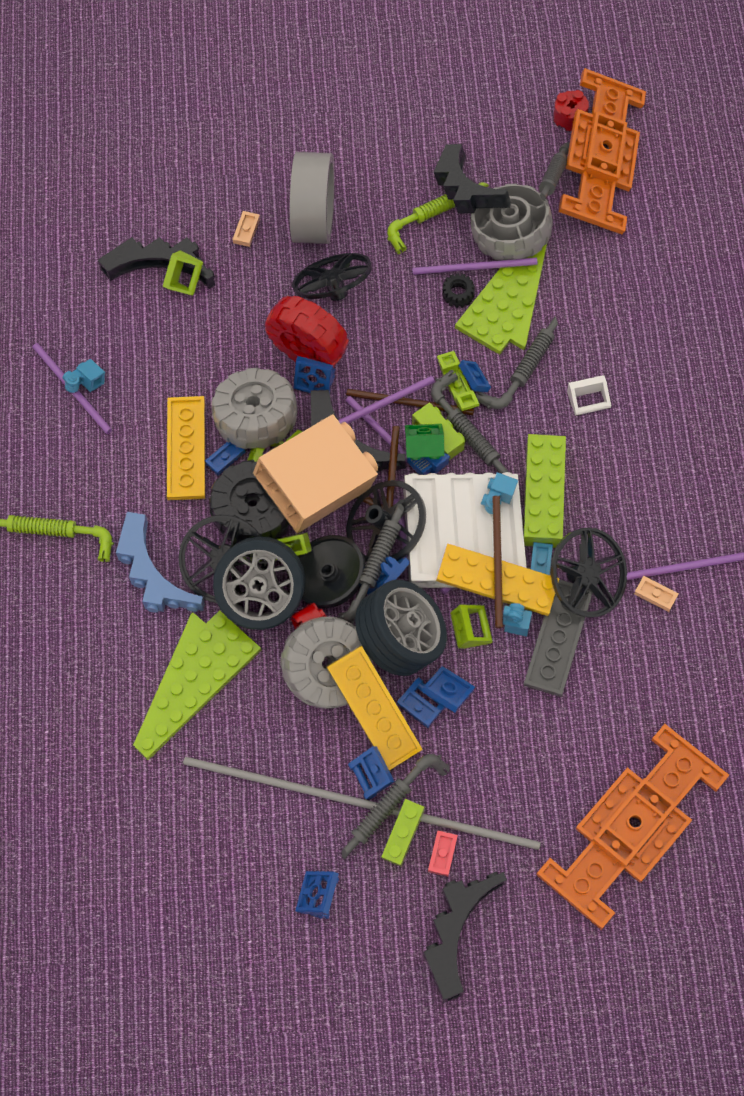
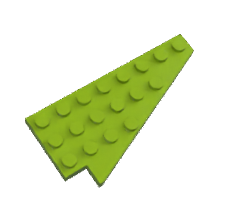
[455,244,547,355]
[133,611,261,760]

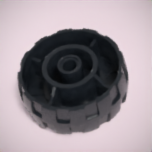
[209,460,290,543]

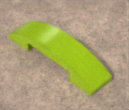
[437,351,479,411]

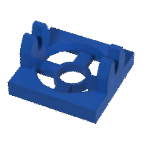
[293,356,336,394]
[367,557,410,595]
[295,871,339,919]

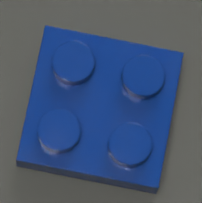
[422,666,475,713]

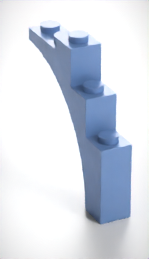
[116,512,205,613]

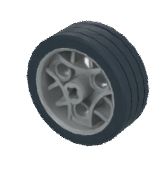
[213,537,305,630]
[355,580,447,676]

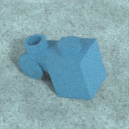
[62,359,105,393]
[481,472,518,514]
[503,603,532,636]

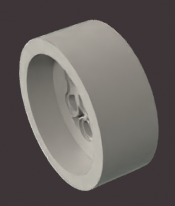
[290,151,334,244]

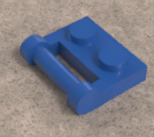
[397,677,446,728]
[348,746,395,800]

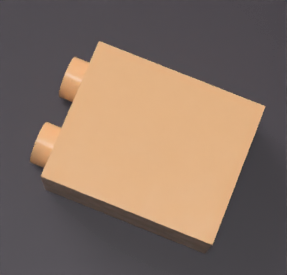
[253,414,378,534]

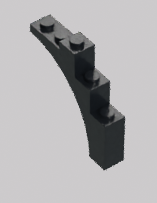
[434,144,511,214]
[98,237,215,289]
[311,390,406,471]
[423,872,507,1003]

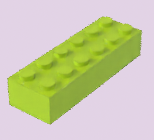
[523,434,566,548]

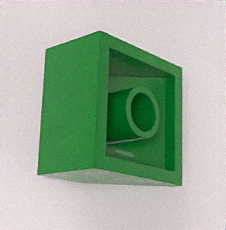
[405,424,445,460]

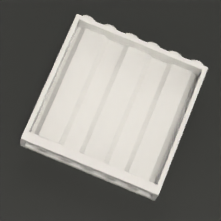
[403,472,526,588]

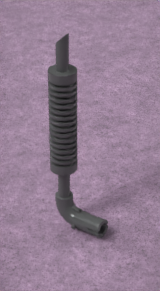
[539,142,588,201]
[475,316,558,409]
[431,370,509,474]
[337,504,404,624]
[342,754,450,859]

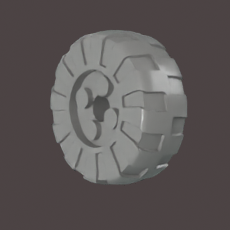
[471,184,553,261]
[212,368,297,449]
[280,617,372,709]

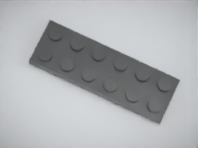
[523,579,593,697]

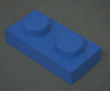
[458,360,491,393]
[205,442,246,476]

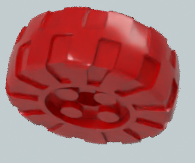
[265,296,349,372]

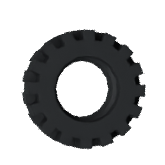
[442,273,475,308]

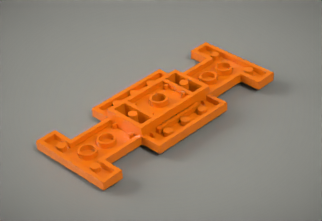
[558,68,646,234]
[536,724,729,930]

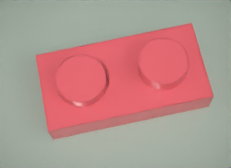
[428,831,458,877]

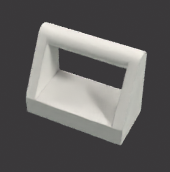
[567,375,611,416]

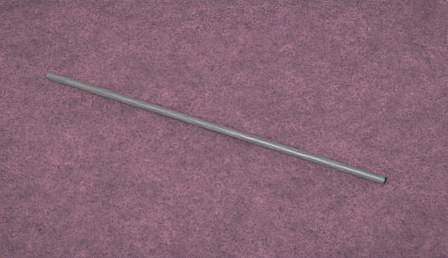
[183,756,541,850]

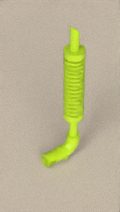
[387,182,489,254]
[0,515,114,562]

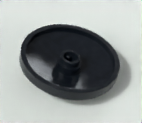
[297,535,366,609]

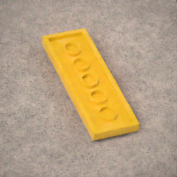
[167,396,205,500]
[436,543,559,616]
[326,646,423,770]

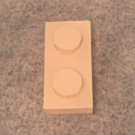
[233,211,260,247]
[634,576,679,612]

